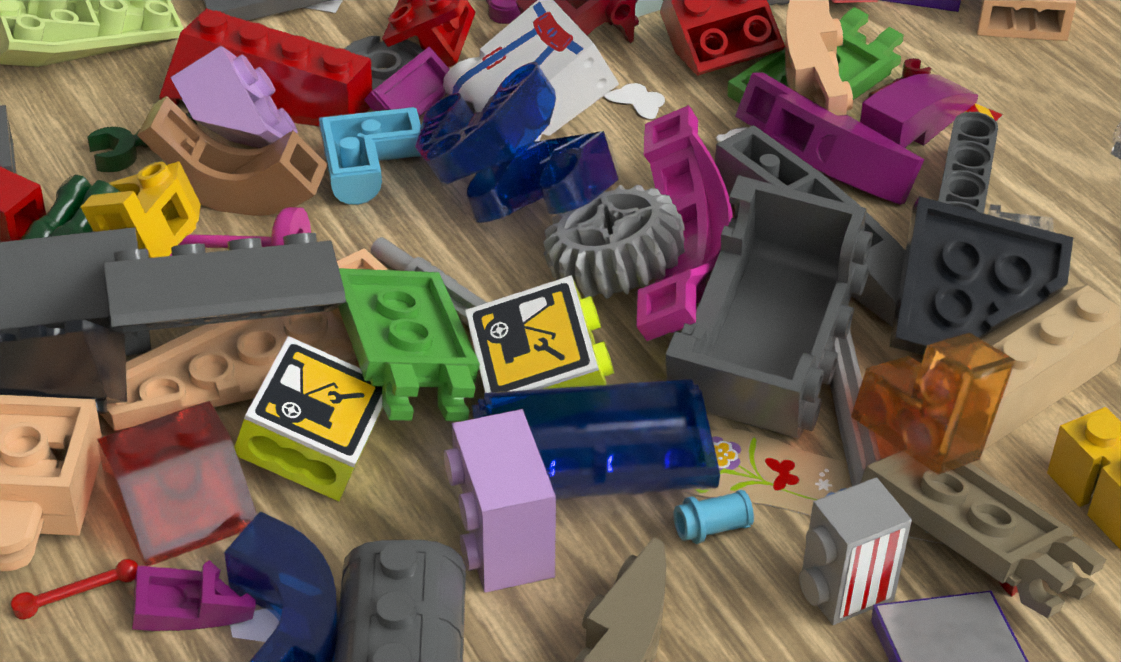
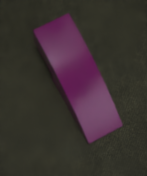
[860,74,978,148]

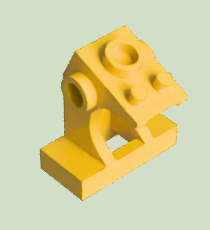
[81,161,201,258]

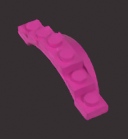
[636,105,733,341]

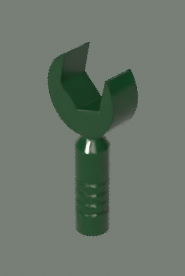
[87,112,197,173]

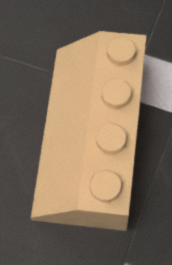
[889,285,1121,459]

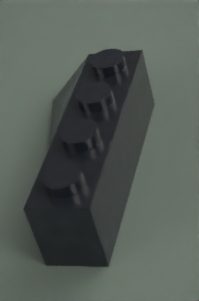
[0,319,127,415]

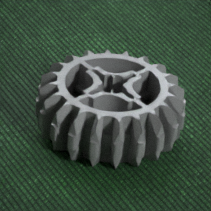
[543,185,685,299]

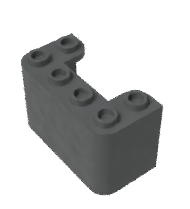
[666,175,873,439]

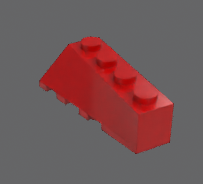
[159,8,373,127]

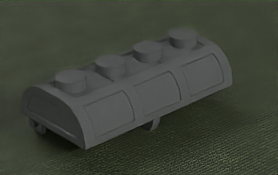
[334,540,466,662]

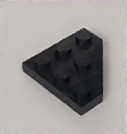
[889,196,1074,360]

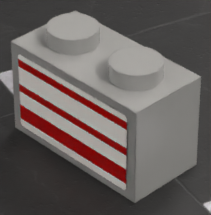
[799,477,912,625]

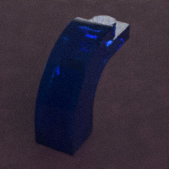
[224,511,338,662]

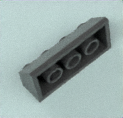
[0,227,152,356]
[103,233,346,333]

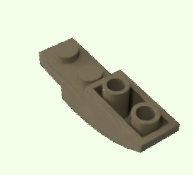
[574,537,667,662]

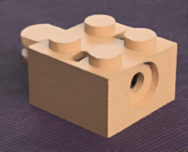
[0,395,104,571]

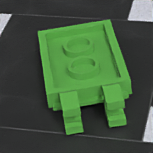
[338,268,480,421]

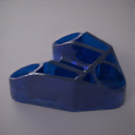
[415,62,556,186]
[467,131,619,223]

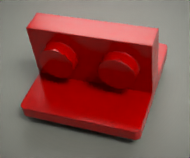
[382,0,476,67]

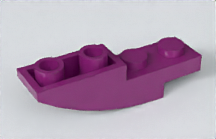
[735,72,924,204]

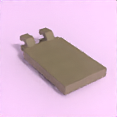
[860,438,1107,618]

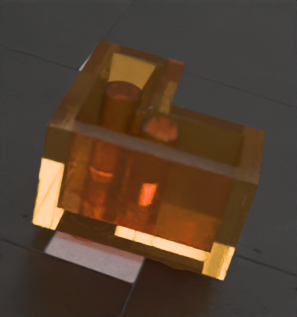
[851,333,1016,475]

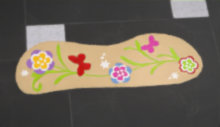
[671,428,943,543]

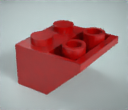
[660,0,785,76]

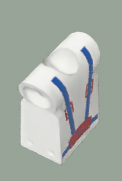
[443,0,619,164]

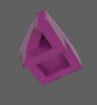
[132,560,256,631]

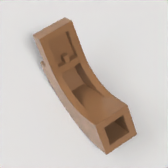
[137,96,328,216]

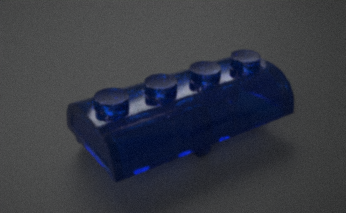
[472,379,720,501]

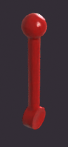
[11,559,138,619]

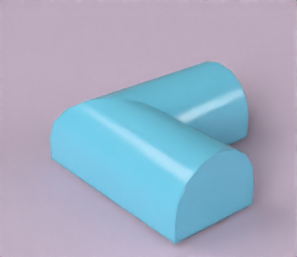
[319,107,424,205]

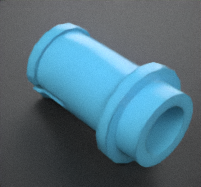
[673,490,754,544]

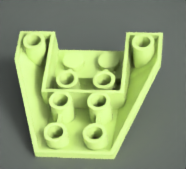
[0,0,184,67]

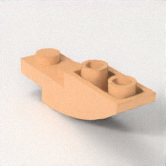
[785,0,853,115]

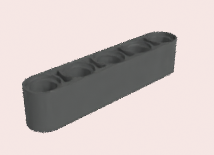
[938,112,998,213]

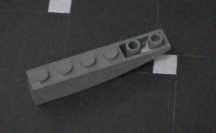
[715,125,905,327]

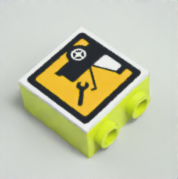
[465,275,614,424]
[232,336,383,502]

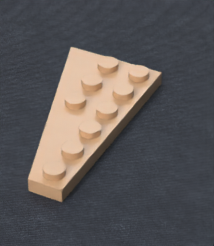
[100,248,388,431]

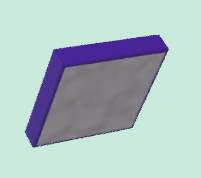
[871,590,1029,662]

